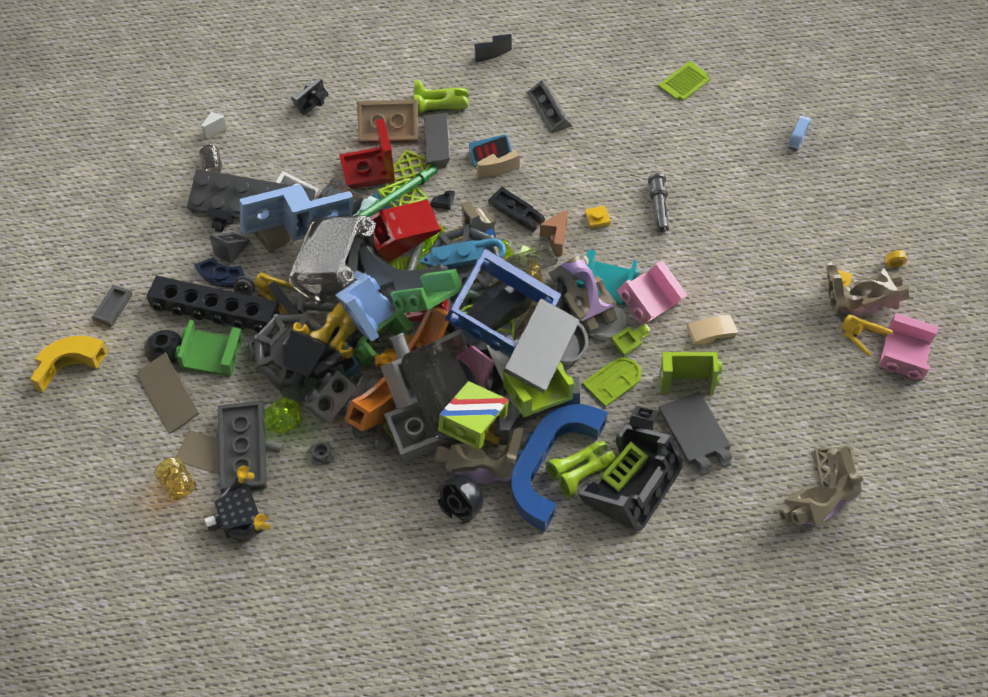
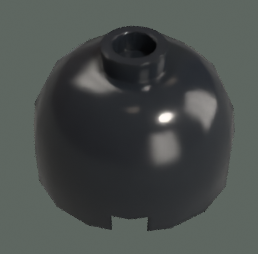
[436,475,484,524]

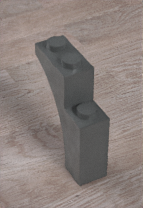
[359,246,448,293]
[495,377,580,445]

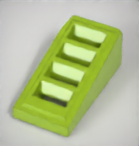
[601,442,649,492]

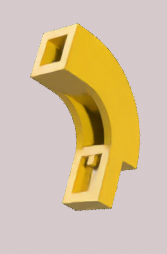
[30,336,108,392]

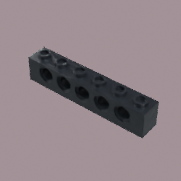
[146,275,280,334]

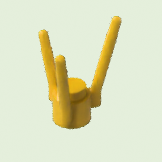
[255,272,301,314]
[841,314,893,356]

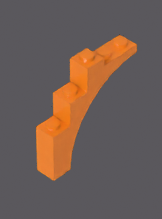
[344,305,449,431]

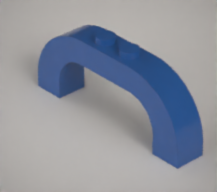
[511,404,608,532]

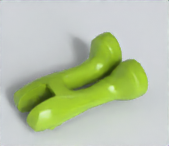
[414,80,469,114]
[546,441,616,498]

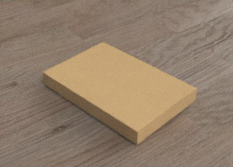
[357,100,418,142]

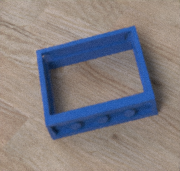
[445,249,561,358]

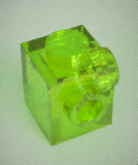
[264,397,302,434]

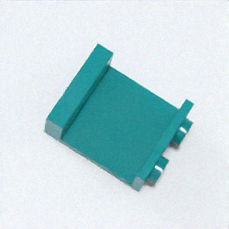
[577,249,640,306]

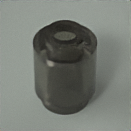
[199,145,223,173]

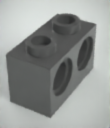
[303,370,357,423]

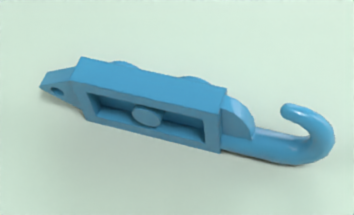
[420,238,506,268]

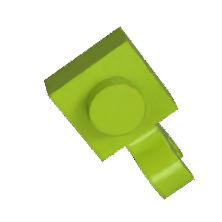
[611,323,650,357]

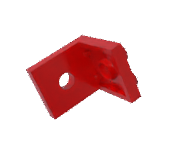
[339,119,395,189]

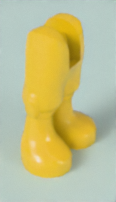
[310,302,356,361]

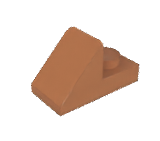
[540,210,568,256]

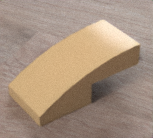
[477,150,520,177]
[686,315,738,344]

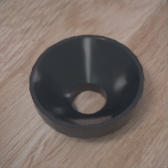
[144,329,182,363]

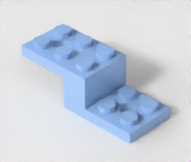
[240,184,353,242]
[336,271,393,341]

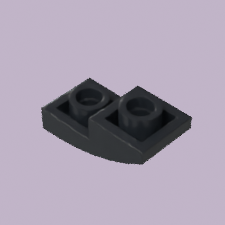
[474,34,512,62]

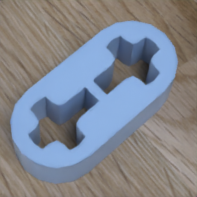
[789,116,811,150]

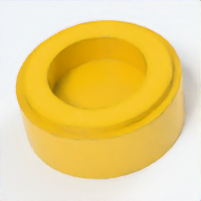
[884,250,907,268]

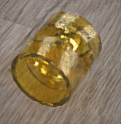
[154,457,197,501]

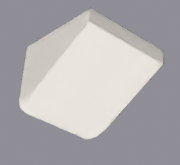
[201,112,227,139]

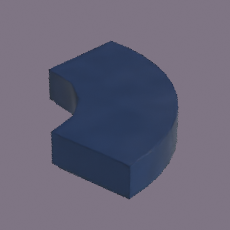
[194,257,245,288]

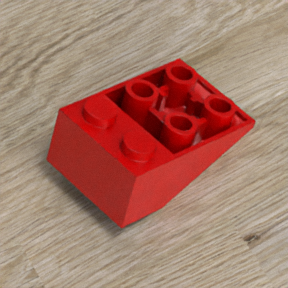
[368,199,442,263]

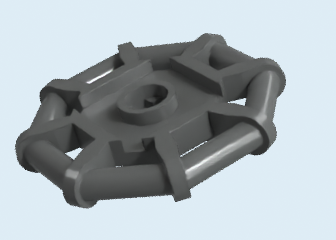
[424,224,499,297]
[253,312,330,389]

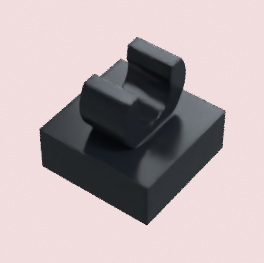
[207,208,234,232]

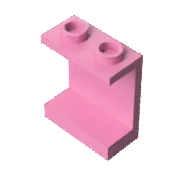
[617,261,687,325]
[879,313,938,380]

